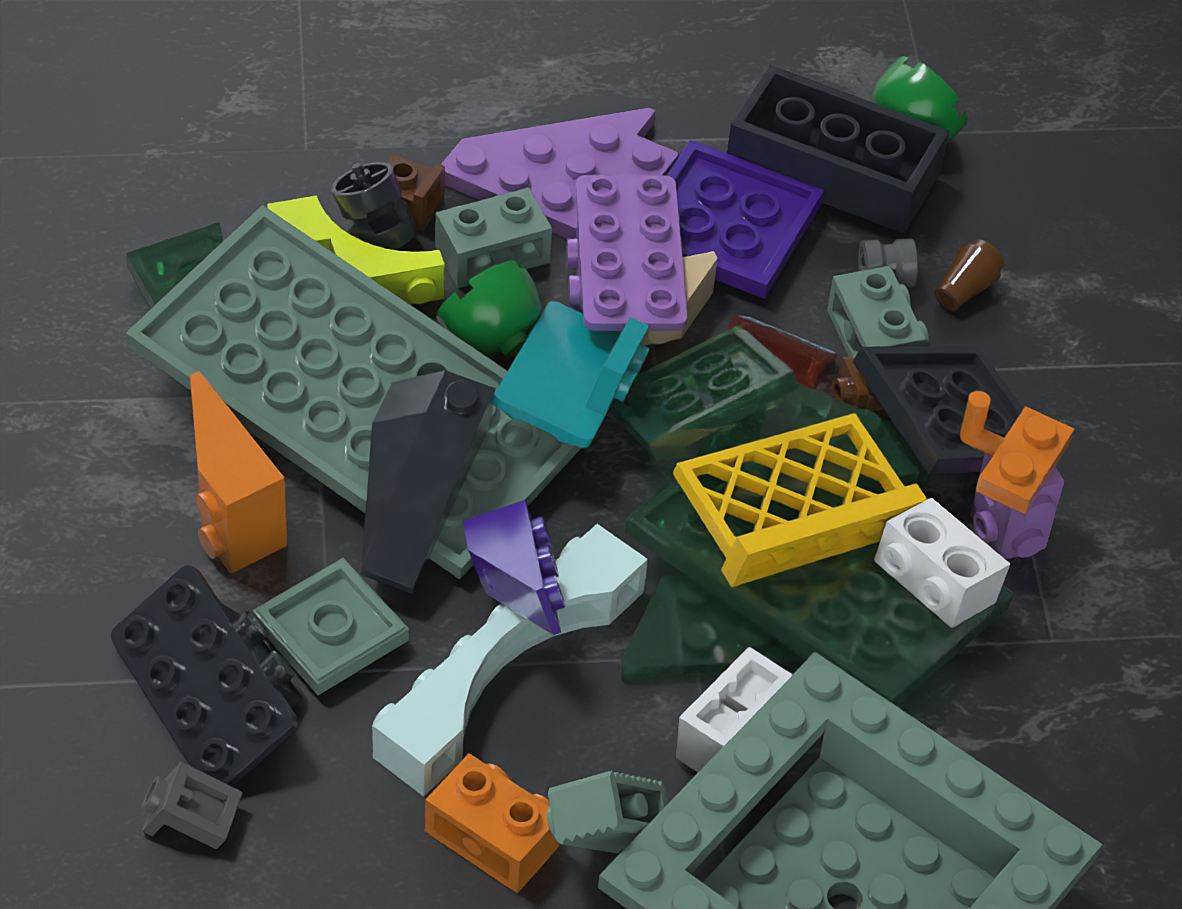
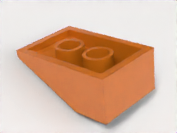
[190,371,287,574]

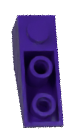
[463,500,566,635]

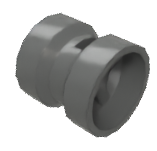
[858,239,917,288]

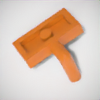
[960,391,1075,514]

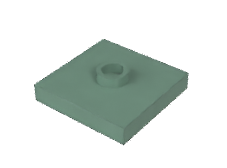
[252,558,409,695]

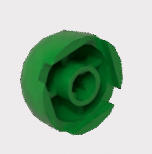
[872,56,968,143]
[436,260,542,358]

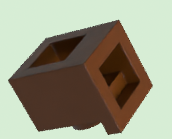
[386,154,445,232]

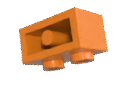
[425,753,560,893]

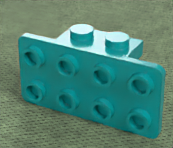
[493,301,650,448]

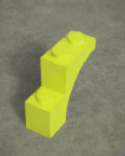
[267,195,445,305]

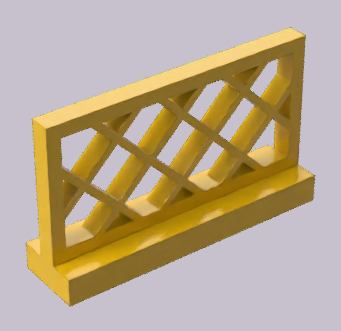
[673,413,928,587]

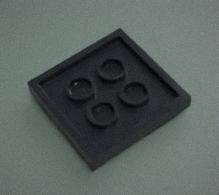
[852,346,1023,474]

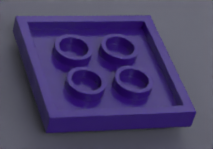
[667,140,824,299]

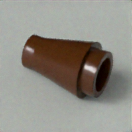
[934,239,1004,311]

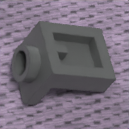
[142,762,243,849]

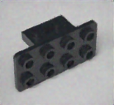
[111,565,302,787]

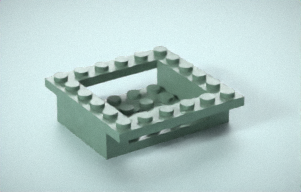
[598,652,1103,909]

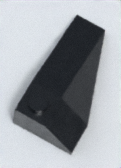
[361,370,496,594]

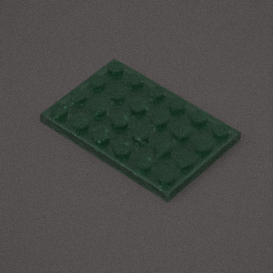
[624,421,1014,706]

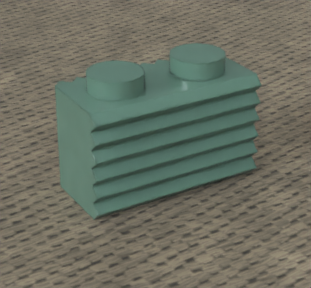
[547,770,668,853]

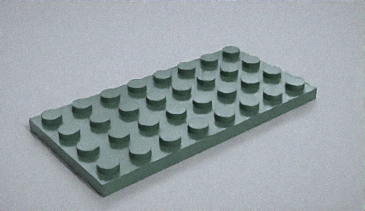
[126,205,581,579]

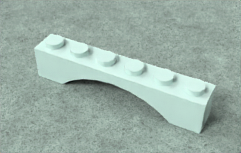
[372,524,648,797]

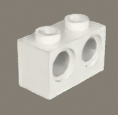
[874,498,1010,628]
[676,647,792,772]

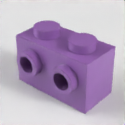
[970,453,1064,560]

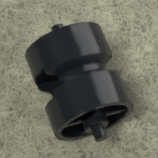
[331,162,417,250]

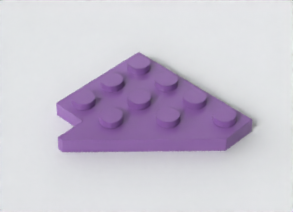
[441,108,679,239]

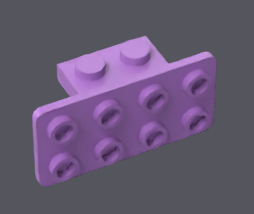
[566,175,687,331]

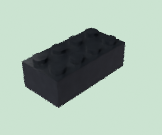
[727,65,949,234]

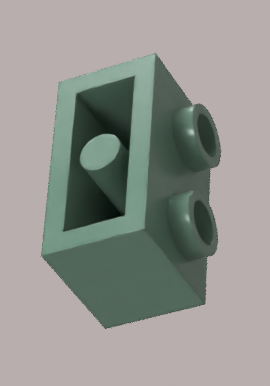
[435,188,552,289]
[827,266,929,358]

